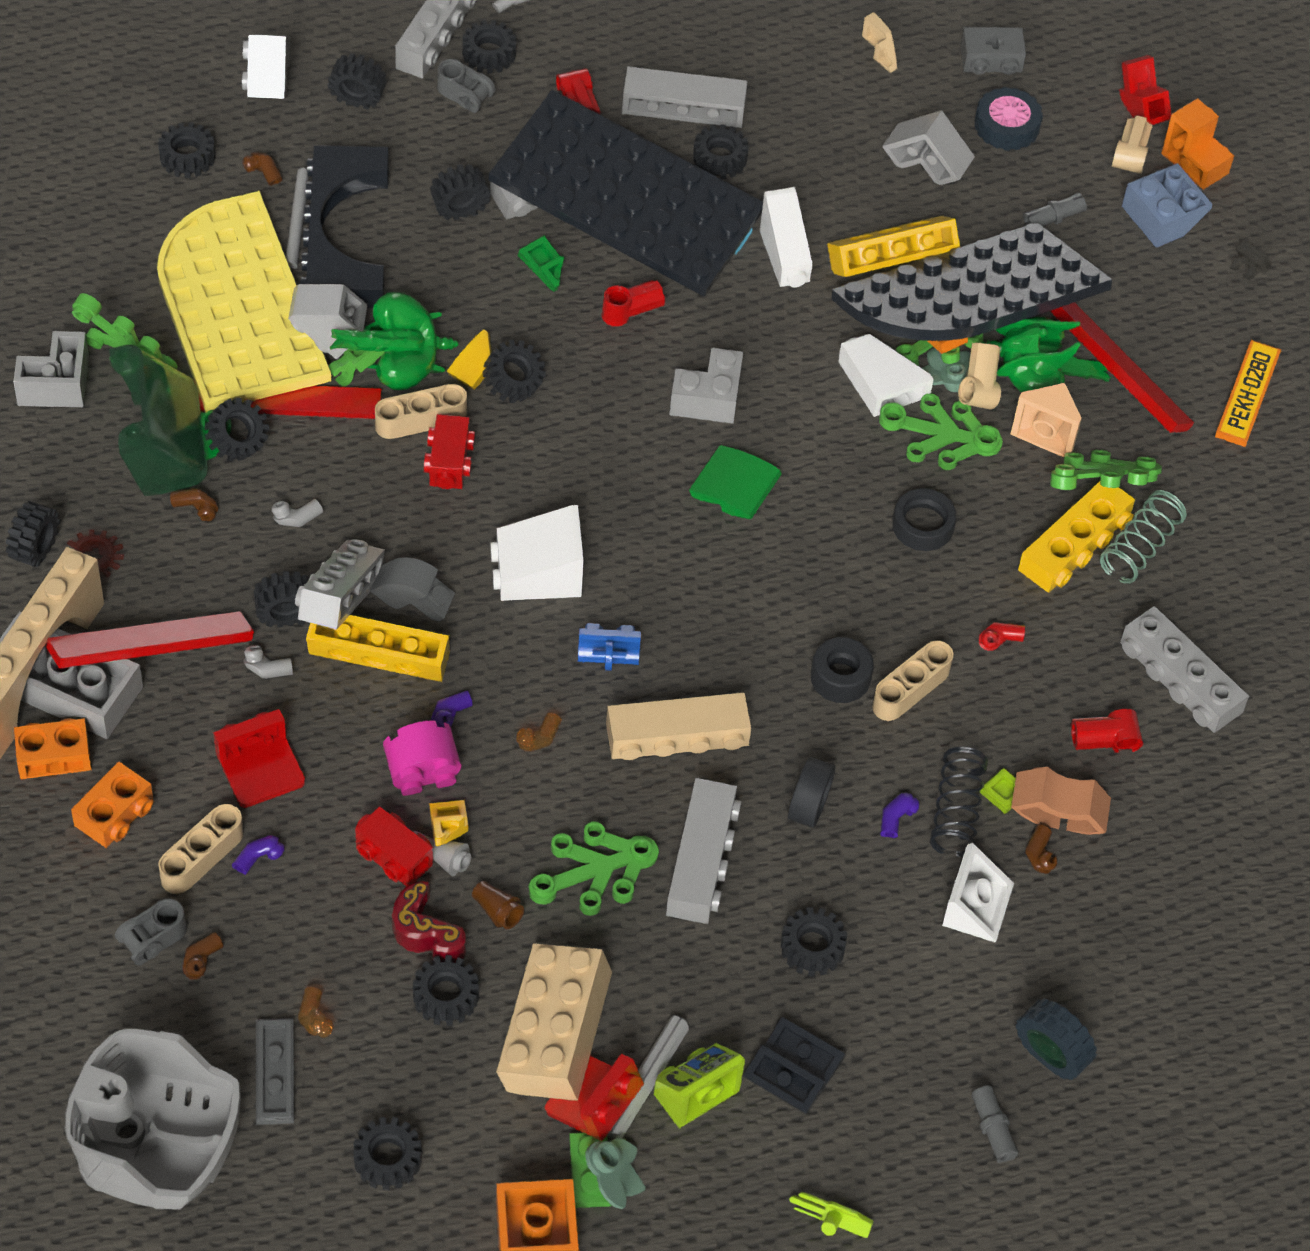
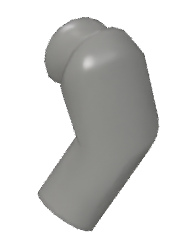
[272,499,323,527]
[244,645,293,679]

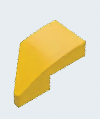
[447,330,492,390]
[429,800,468,846]

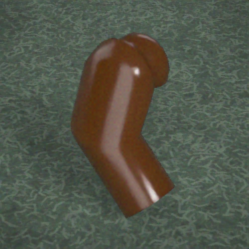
[242,152,283,186]
[1025,825,1057,874]
[182,932,223,980]

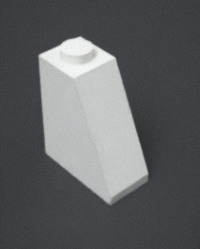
[760,187,812,287]
[838,334,933,417]

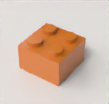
[496,1179,579,1251]

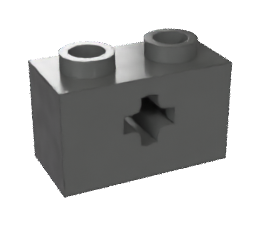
[960,27,1026,75]

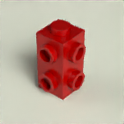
[424,414,475,489]
[355,806,433,886]

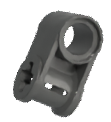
[437,59,496,113]
[115,899,187,966]

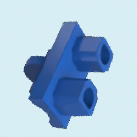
[578,623,641,671]

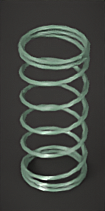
[1100,490,1187,584]

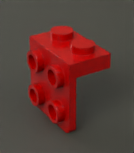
[213,709,305,808]
[545,1054,644,1141]

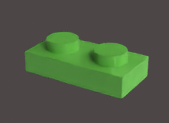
[569,1133,611,1208]

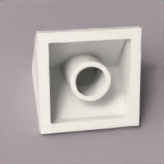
[942,843,1014,942]

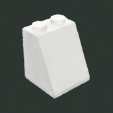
[490,505,583,601]

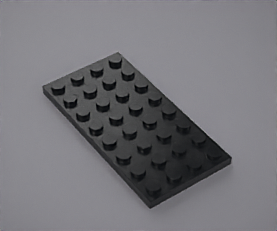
[488,90,763,297]

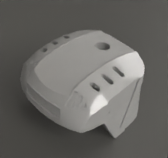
[65,1029,241,1209]

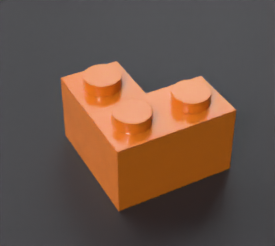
[1161,98,1234,190]

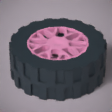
[974,87,1043,151]

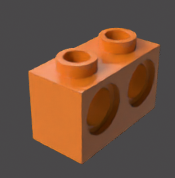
[14,718,91,779]
[71,762,154,848]

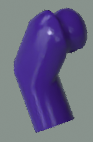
[431,690,473,728]
[880,793,920,838]
[231,835,285,875]

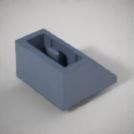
[1122,163,1213,248]

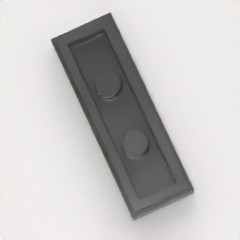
[256,1018,294,1125]

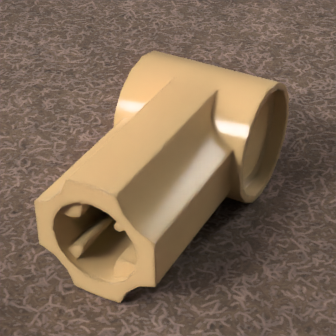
[1112,116,1152,174]
[958,343,1001,410]

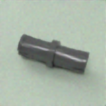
[1023,193,1087,226]
[971,1086,1018,1163]

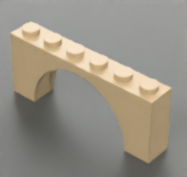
[0,547,104,759]

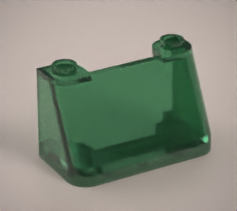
[109,344,207,496]

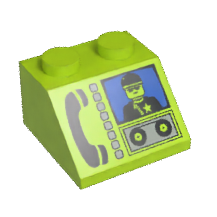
[654,1043,745,1129]

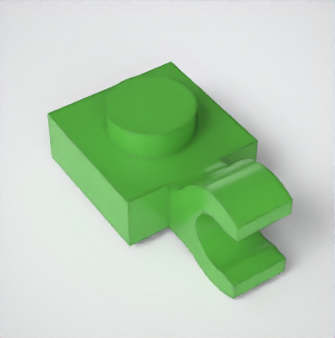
[328,349,385,387]

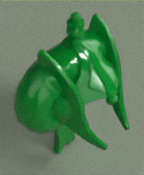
[330,292,458,390]
[980,316,1111,393]

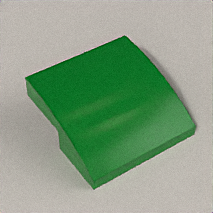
[689,445,782,519]

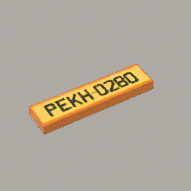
[1215,340,1281,447]

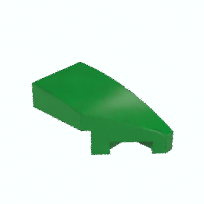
[517,236,564,292]

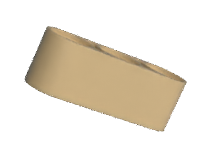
[375,384,467,439]
[872,641,954,721]
[158,804,244,894]

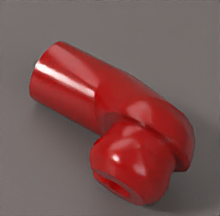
[979,622,1025,651]

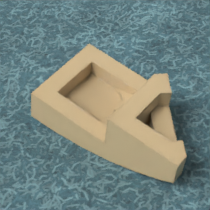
[862,12,897,73]

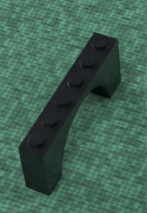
[300,145,389,308]

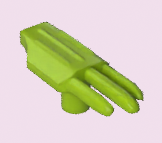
[789,1192,874,1238]

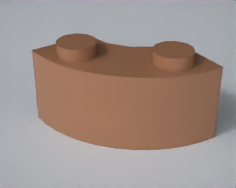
[1011,767,1111,835]

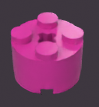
[383,721,461,796]

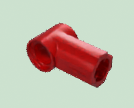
[556,68,600,115]
[602,280,665,327]
[1071,709,1143,753]

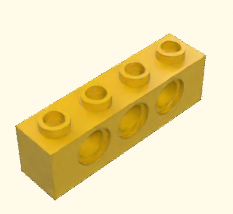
[827,216,960,277]
[1018,482,1135,593]
[306,615,450,682]

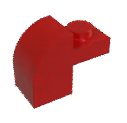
[1119,55,1171,125]

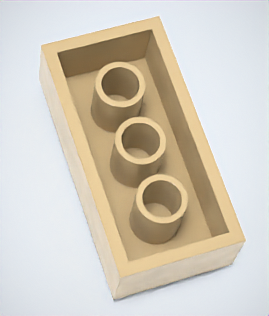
[497,943,612,1101]

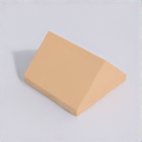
[1011,383,1082,457]

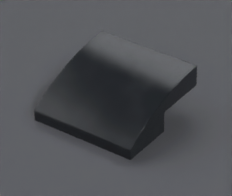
[743,1017,846,1115]

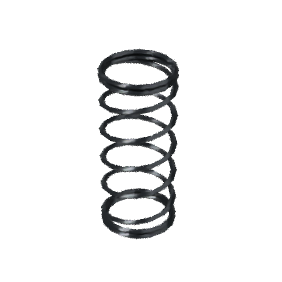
[930,746,988,857]

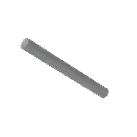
[286,168,309,268]

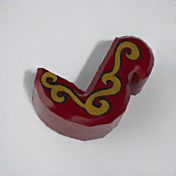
[392,881,466,963]

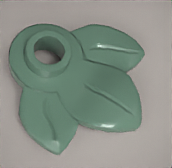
[922,348,971,392]
[585,1138,646,1209]

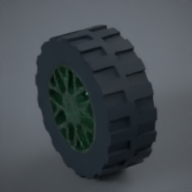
[1016,999,1097,1080]

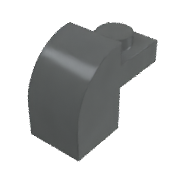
[370,557,455,622]

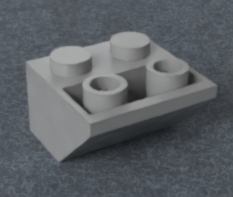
[288,284,367,359]

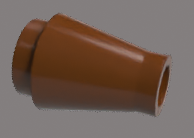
[472,881,524,929]

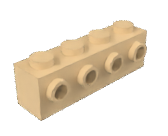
[606,693,751,760]

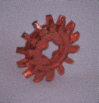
[63,530,124,577]

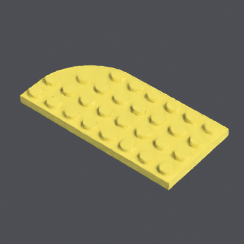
[157,191,331,412]

